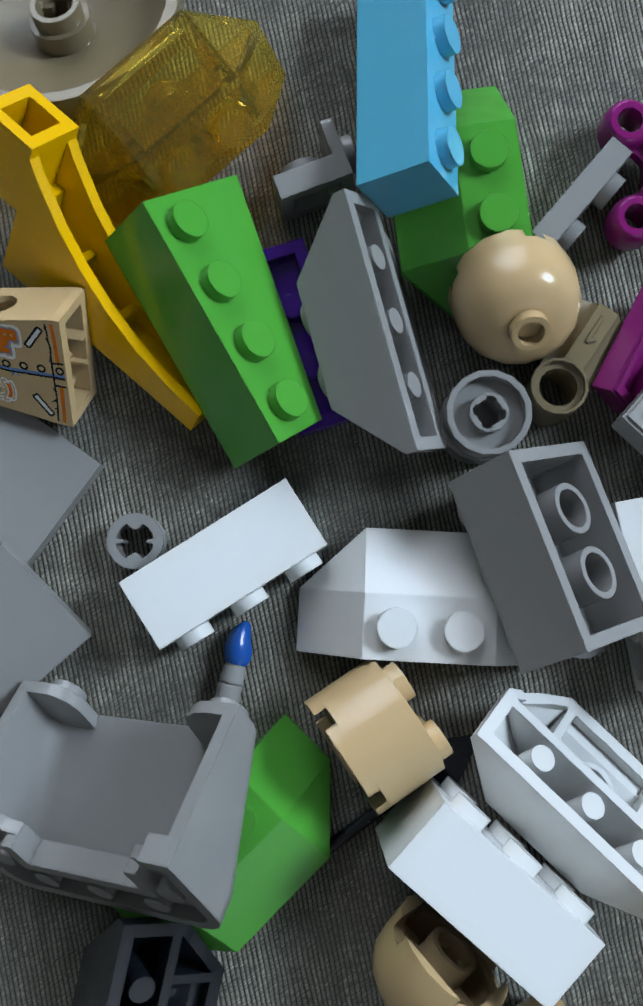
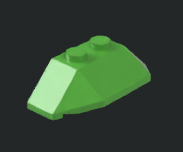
[393,86,533,319]
[114,712,330,952]

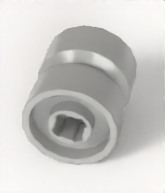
[439,370,532,464]

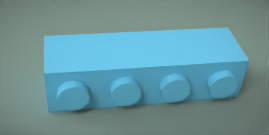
[356,0,464,218]

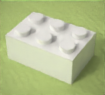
[375,776,605,1006]

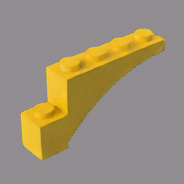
[0,84,206,430]

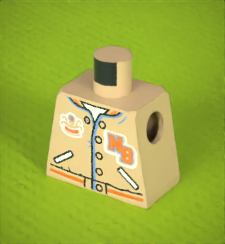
[0,287,97,427]

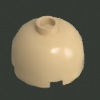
[447,230,582,364]
[372,894,508,1006]

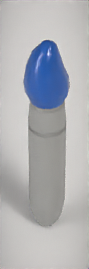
[215,621,252,703]

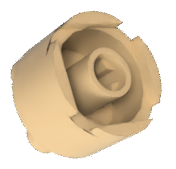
[304,660,454,816]

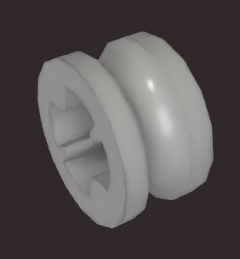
[106,513,168,570]

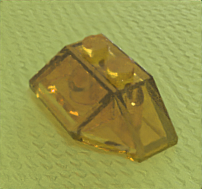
[74,9,286,228]

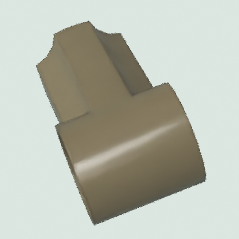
[523,299,623,427]

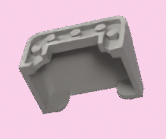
[0,679,257,930]

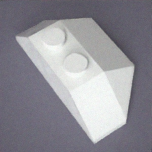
[296,527,518,666]
[470,688,643,919]

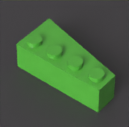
[105,174,322,469]

